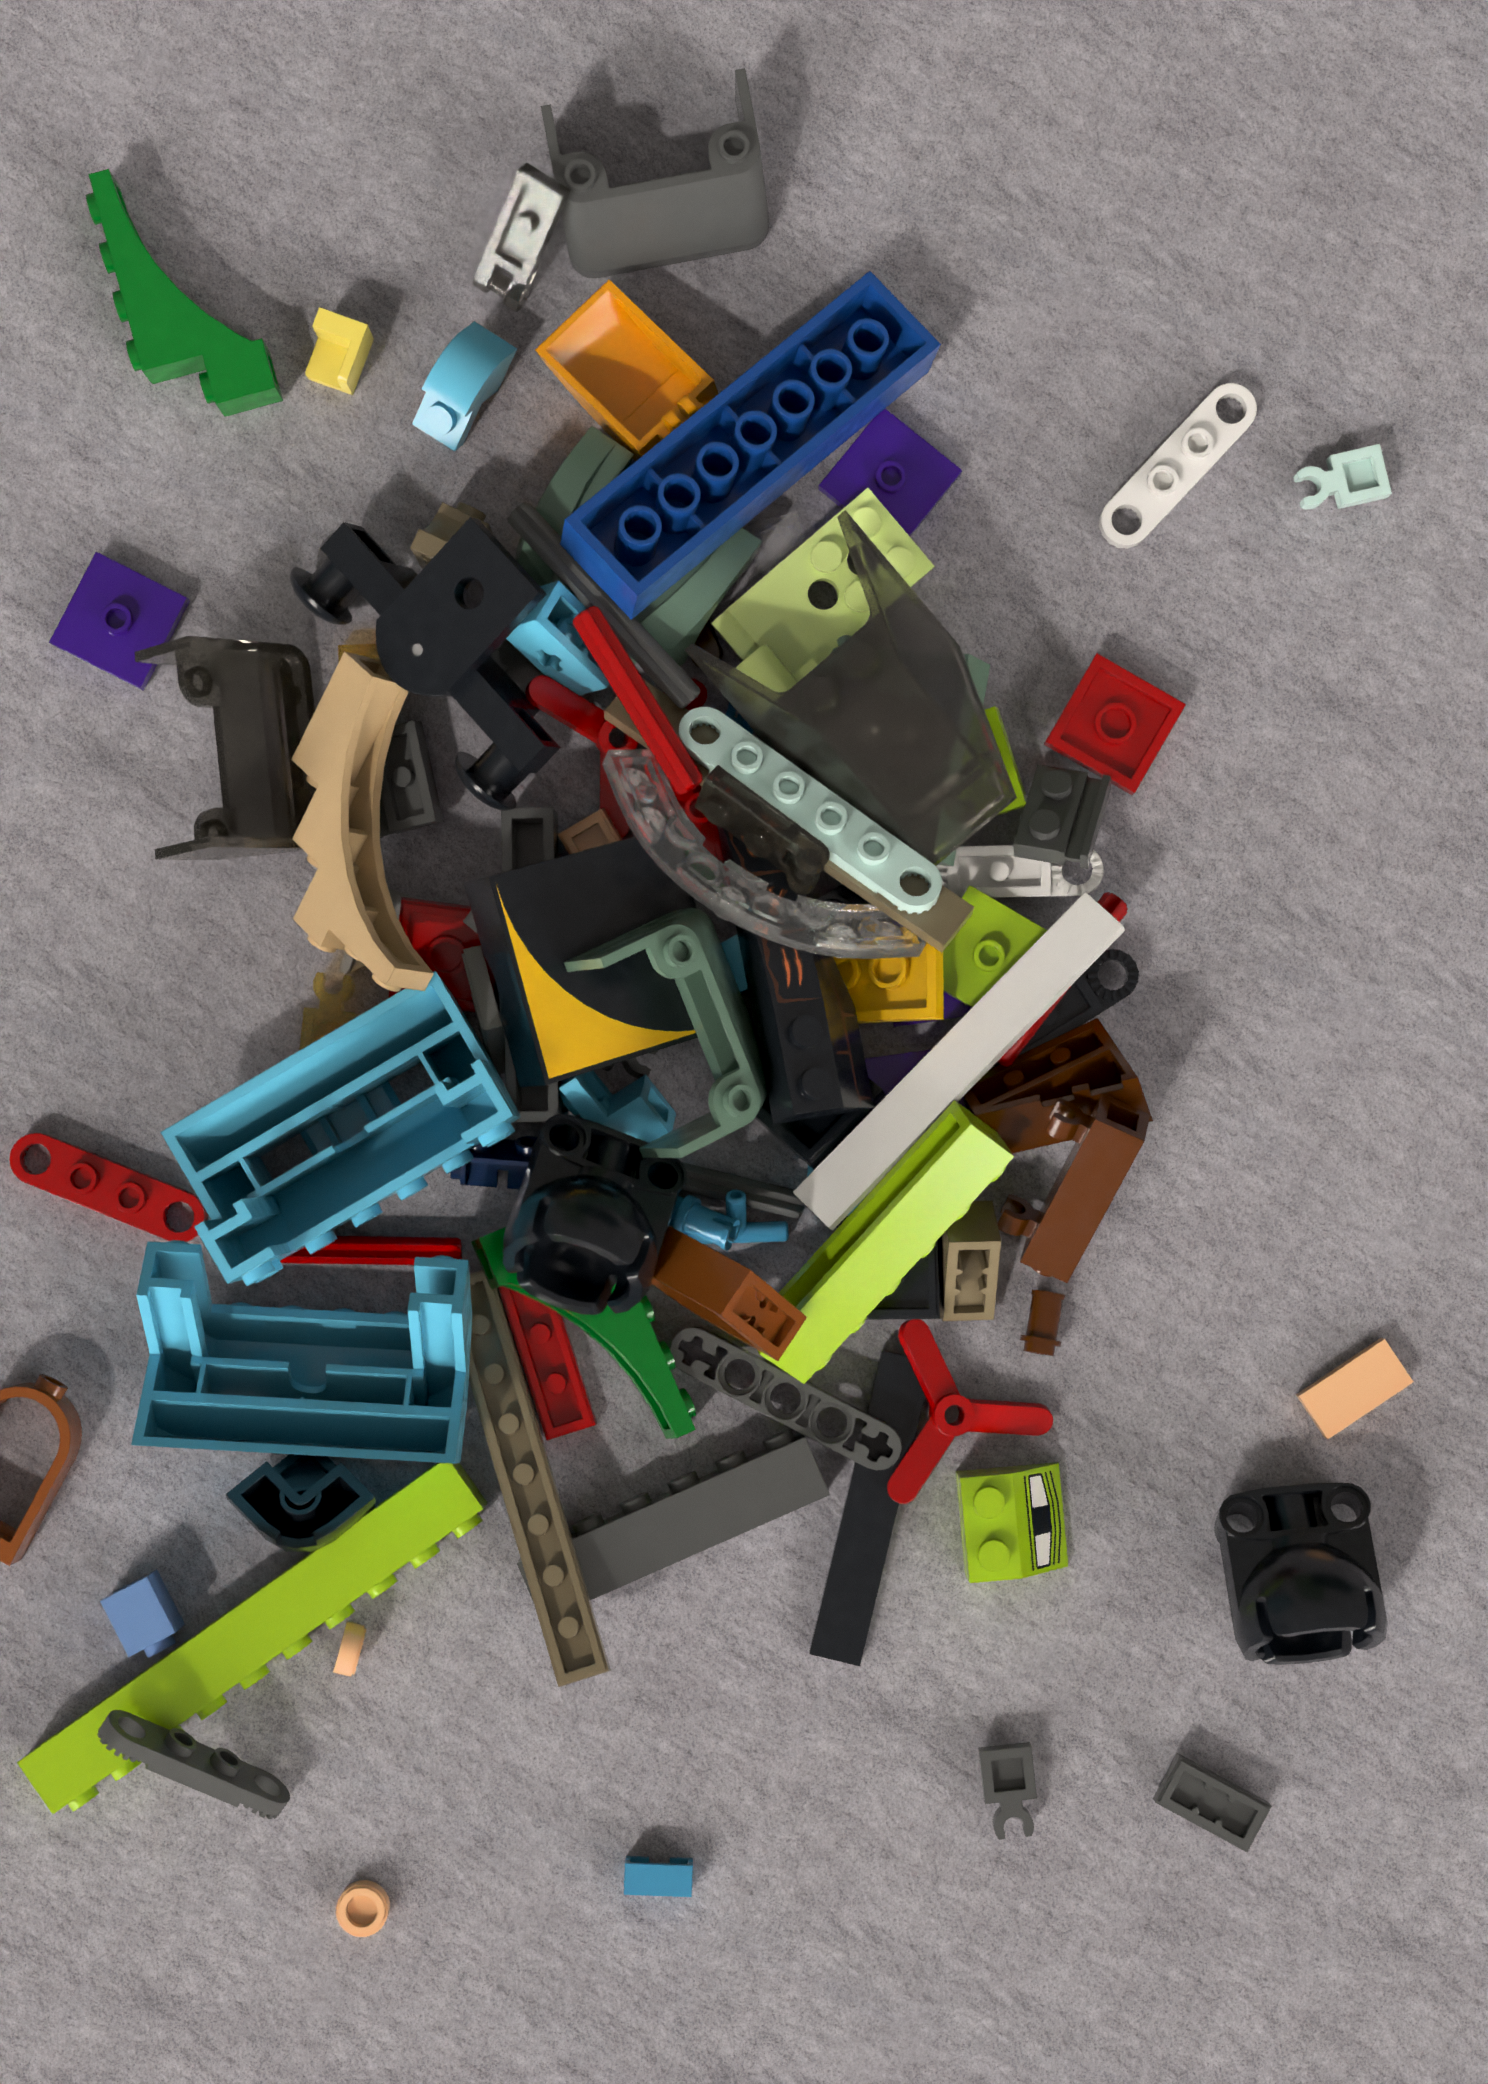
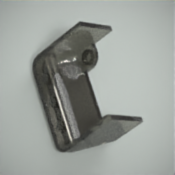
[134,636,316,860]

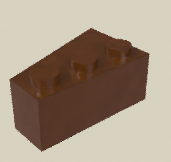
[962,1018,1153,1154]

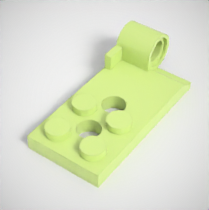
[711,488,935,716]

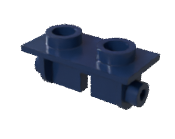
[450,1136,556,1190]

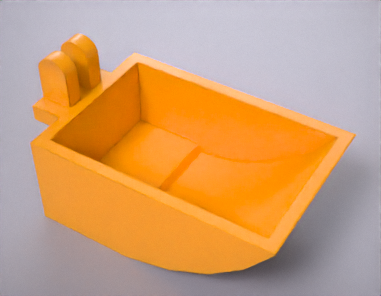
[535,280,719,461]

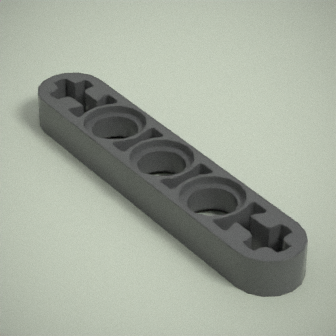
[670,1327,902,1471]

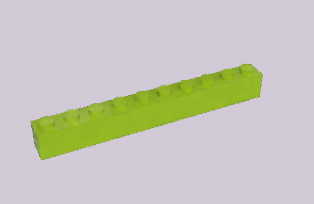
[17,1463,488,1814]

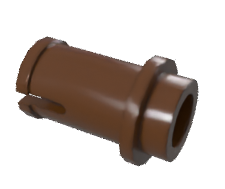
[1020,1289,1065,1356]

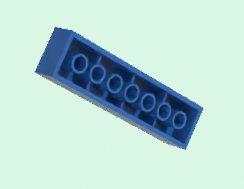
[560,271,941,620]

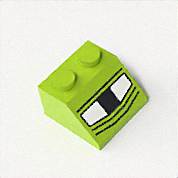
[955,1462,1068,1583]

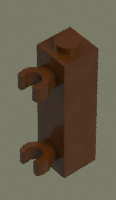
[997,1093,1150,1283]

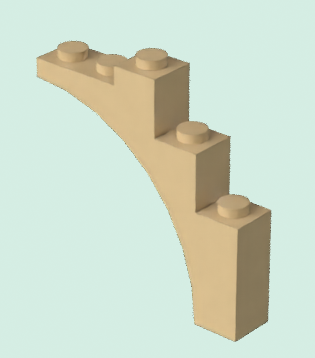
[291,651,434,992]

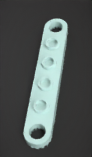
[678,707,942,914]

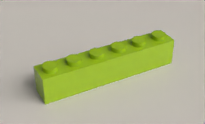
[758,1100,1014,1384]

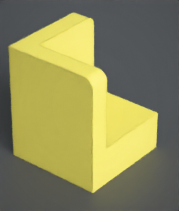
[305,307,374,395]

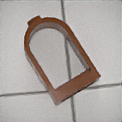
[651,1226,807,1361]
[0,1374,82,1566]

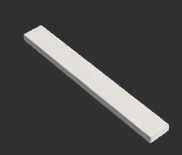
[793,892,1125,1231]

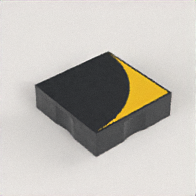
[464,826,698,1087]

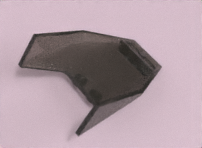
[685,510,1017,866]

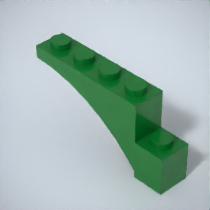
[86,169,283,417]
[471,1227,696,1439]

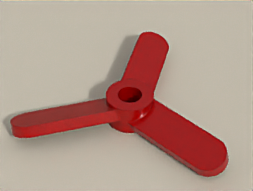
[526,675,707,838]
[887,1319,1053,1504]

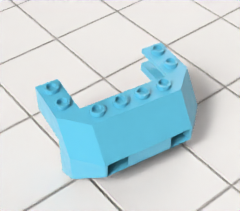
[160,971,521,1286]
[131,1240,472,1464]

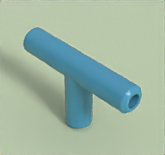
[687,1190,789,1244]

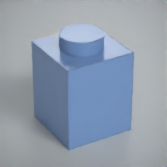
[100,1569,185,1658]

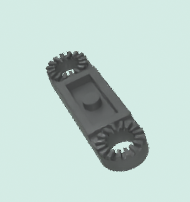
[97,1710,290,1819]

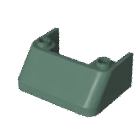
[563,908,768,1158]

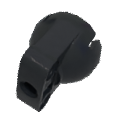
[502,1114,687,1315]
[1214,1483,1388,1665]

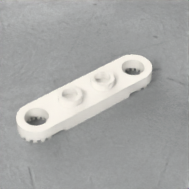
[1099,383,1257,549]
[935,845,1104,898]

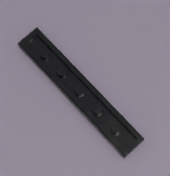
[809,1349,925,1666]

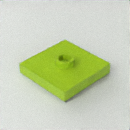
[943,885,1047,1008]

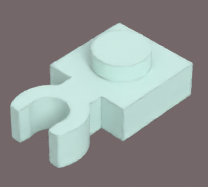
[1293,444,1392,509]

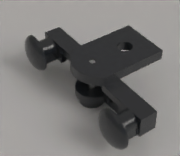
[290,517,561,811]

